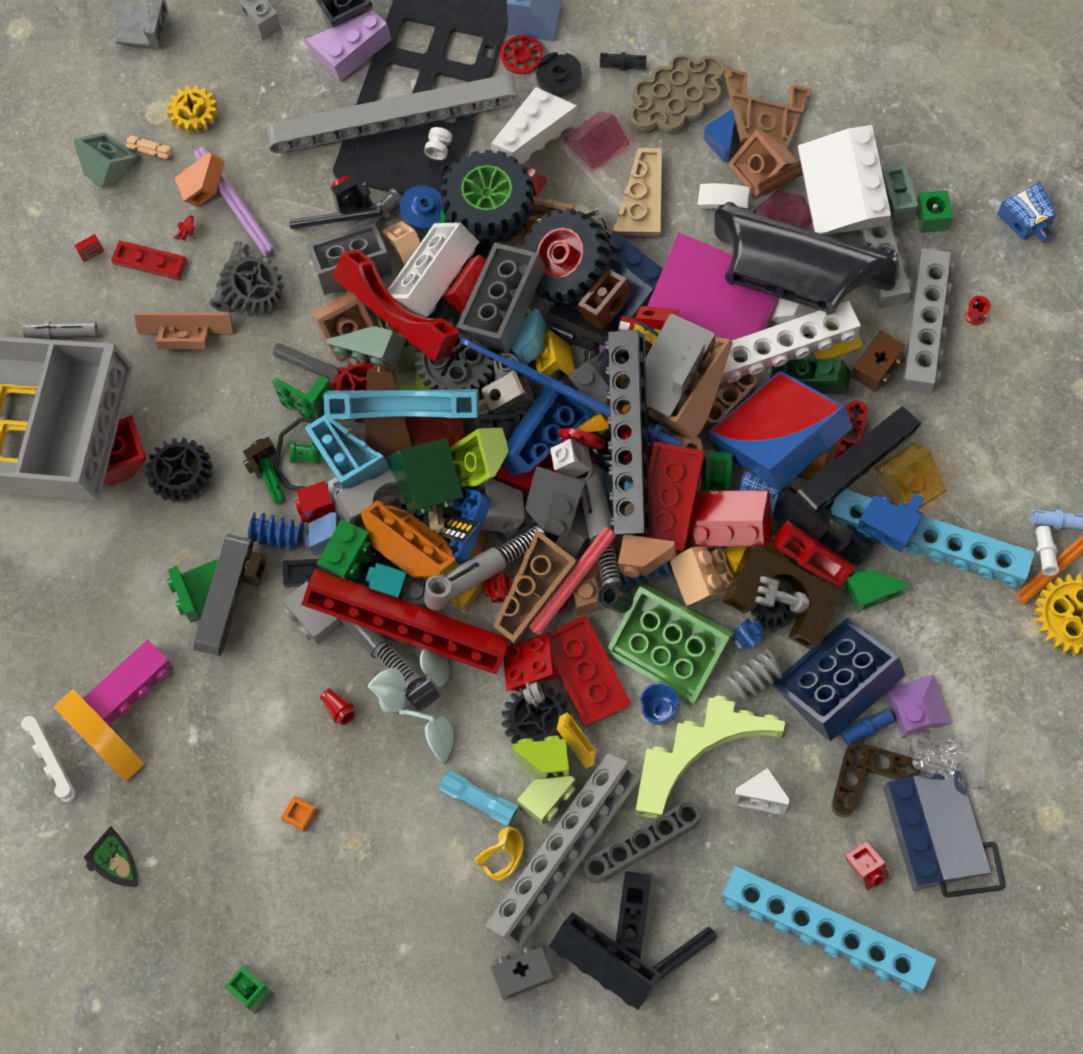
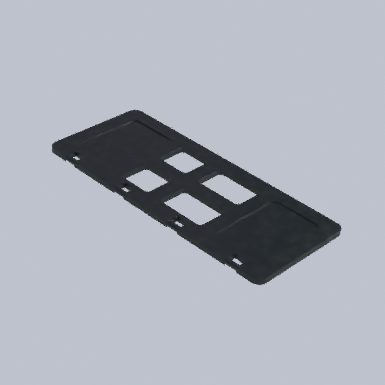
[333,0,508,196]

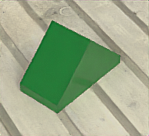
[224,965,273,1014]

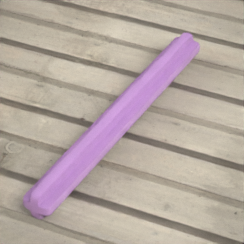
[194,147,275,256]

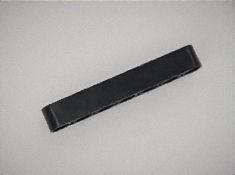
[793,406,921,516]

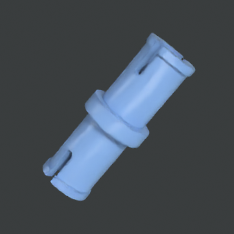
[1031,509,1083,530]

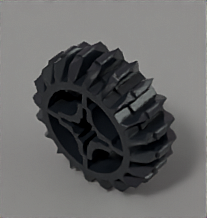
[145,437,213,503]
[502,684,571,744]

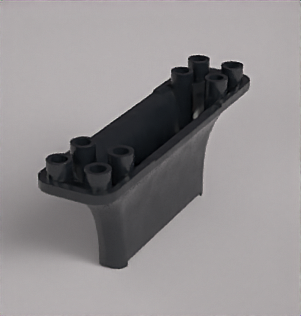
[714,202,899,315]

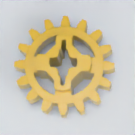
[167,85,218,134]

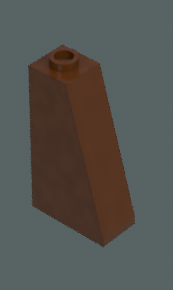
[366,365,415,462]

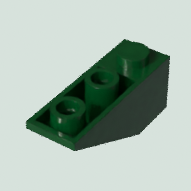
[770,358,852,394]

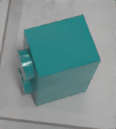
[365,563,406,597]

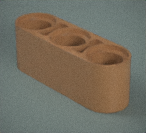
[703,373,757,431]

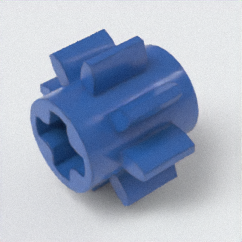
[732,619,765,650]

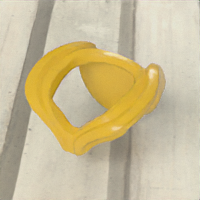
[475,827,524,882]

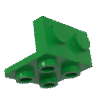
[272,375,333,419]
[317,519,374,584]
[167,559,218,623]

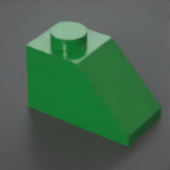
[845,569,907,613]

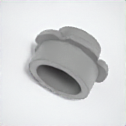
[523,682,545,707]

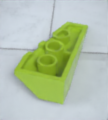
[450,428,509,487]

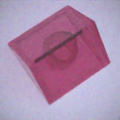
[563,111,629,171]

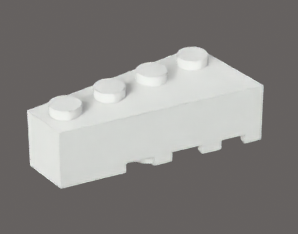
[491,87,577,165]

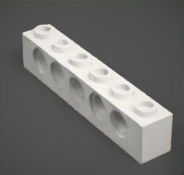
[720,301,861,384]

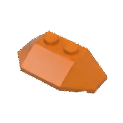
[361,500,455,577]

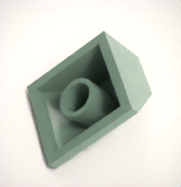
[74,132,139,187]

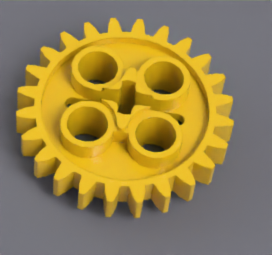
[1033,574,1083,657]

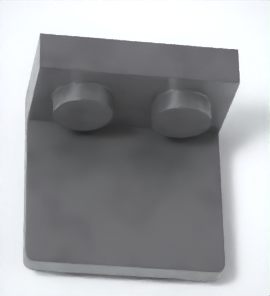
[115,0,169,49]

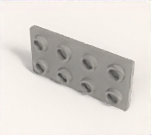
[645,314,715,418]

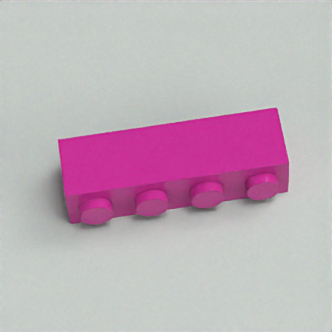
[82,640,173,728]

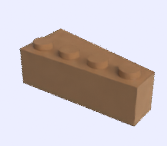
[493,529,578,644]

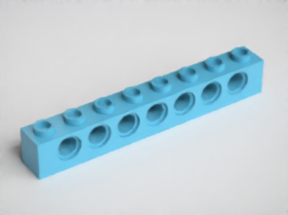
[831,490,1035,588]
[721,866,936,994]

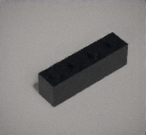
[549,912,662,1010]

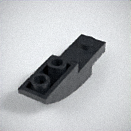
[775,487,874,565]

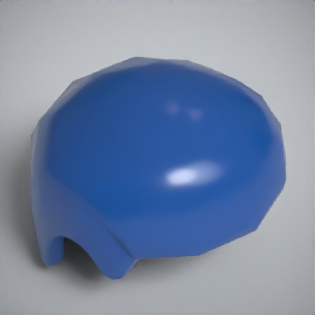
[640,682,680,725]

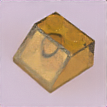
[874,442,946,508]

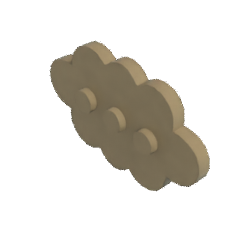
[628,54,725,134]

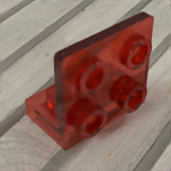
[407,416,465,448]

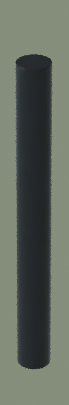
[289,206,382,229]

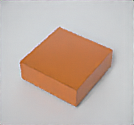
[281,796,317,832]

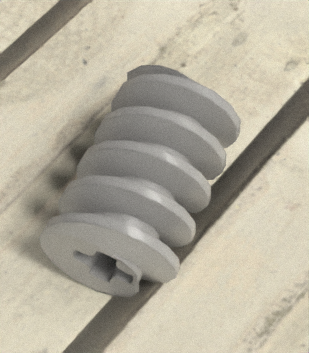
[723,649,782,702]

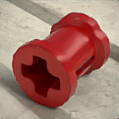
[965,295,991,326]

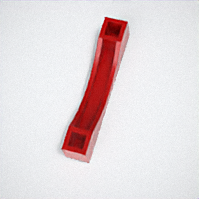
[332,249,460,361]

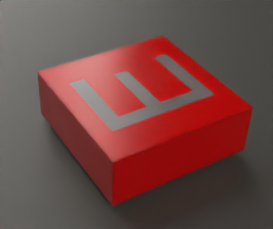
[74,234,104,262]

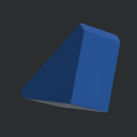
[704,109,735,163]

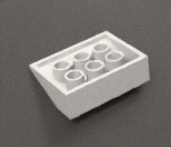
[798,125,891,235]

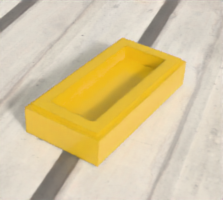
[557,713,596,769]

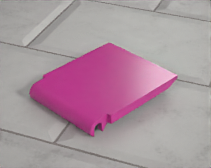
[647,232,779,352]

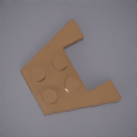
[725,68,812,148]

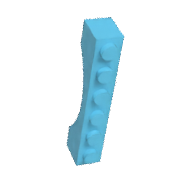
[324,389,479,419]

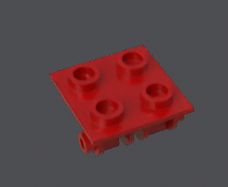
[503,633,559,692]

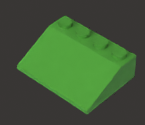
[605,583,735,704]

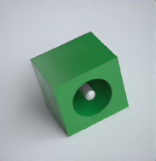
[916,190,953,233]

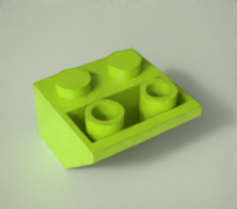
[513,736,569,779]

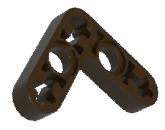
[831,742,920,818]

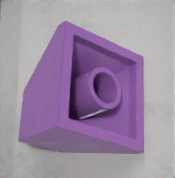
[885,675,952,738]

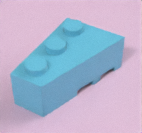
[305,415,390,489]

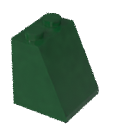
[386,438,463,515]

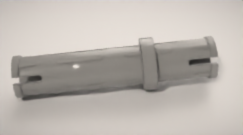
[22,321,98,340]

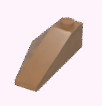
[647,337,733,439]

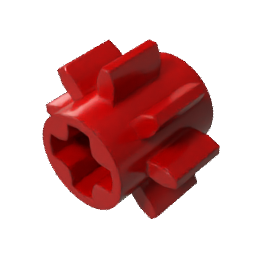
[483,573,513,603]

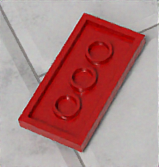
[638,442,705,552]
[545,615,632,728]

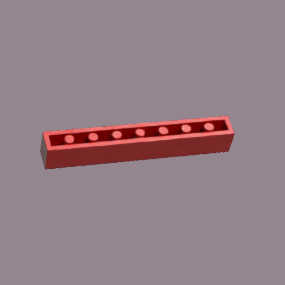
[301,569,509,675]

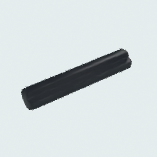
[652,927,717,982]

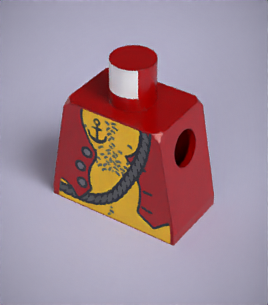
[619,306,679,350]

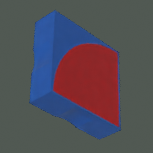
[708,371,853,491]

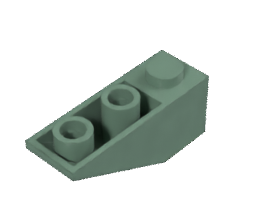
[325,326,406,367]

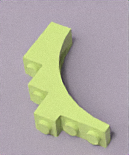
[635,696,785,819]

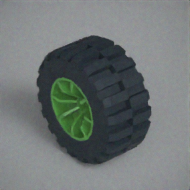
[441,150,534,246]

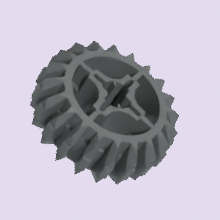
[218,252,284,317]

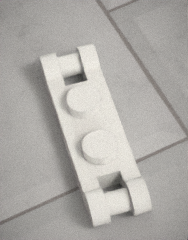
[21,716,76,803]

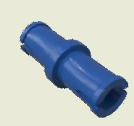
[841,708,895,746]

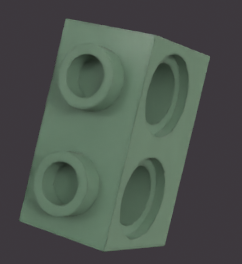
[882,164,918,224]

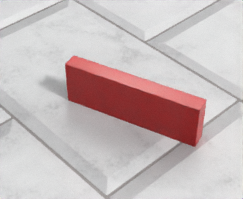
[111,240,187,281]

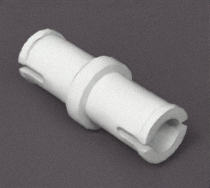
[1035,526,1059,576]

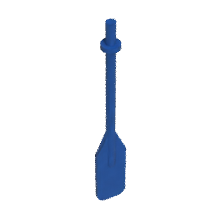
[460,338,682,447]

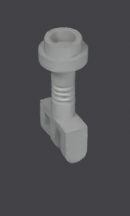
[755,576,809,613]

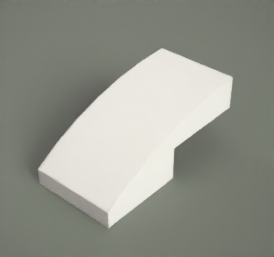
[698,183,751,210]

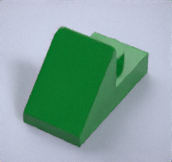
[705,451,732,491]

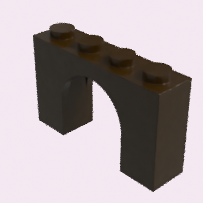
[722,544,843,650]

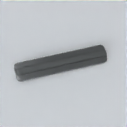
[272,343,340,382]

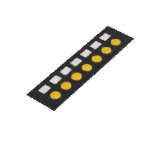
[433,513,480,542]

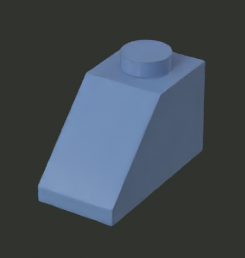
[305,512,339,555]

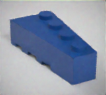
[501,381,595,475]

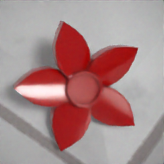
[173,215,196,241]

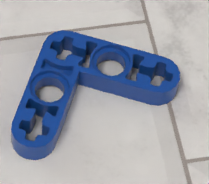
[449,487,491,564]

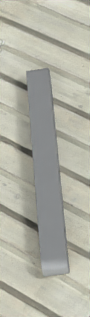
[266,75,519,153]

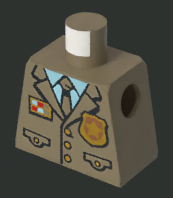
[479,371,536,415]

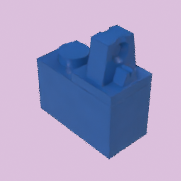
[857,493,924,553]

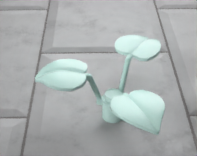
[368,649,454,763]

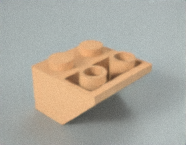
[669,546,733,607]

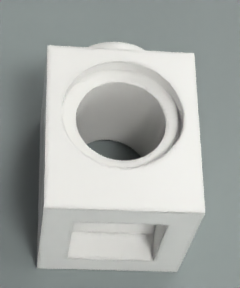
[550,439,592,478]

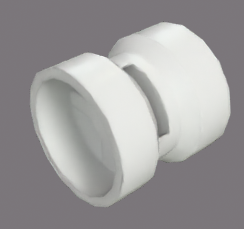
[424,127,452,160]

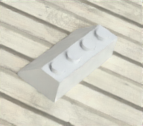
[388,223,479,317]

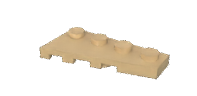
[613,148,662,237]

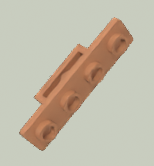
[134,312,233,350]

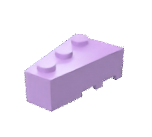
[305,10,392,82]

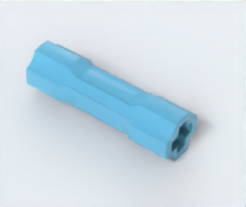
[438,770,519,827]

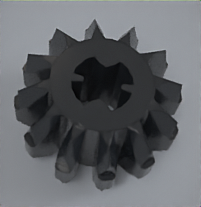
[750,589,793,632]

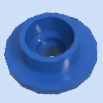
[400,185,443,230]

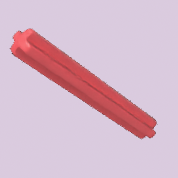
[529,527,616,634]

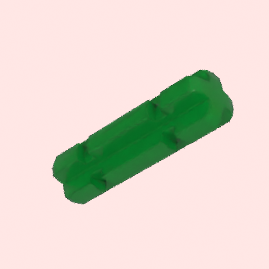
[257,458,286,505]

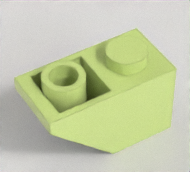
[517,776,576,825]

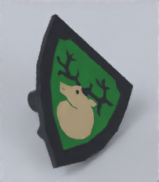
[83,826,138,887]

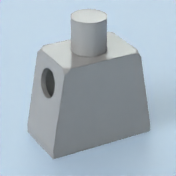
[476,479,533,533]

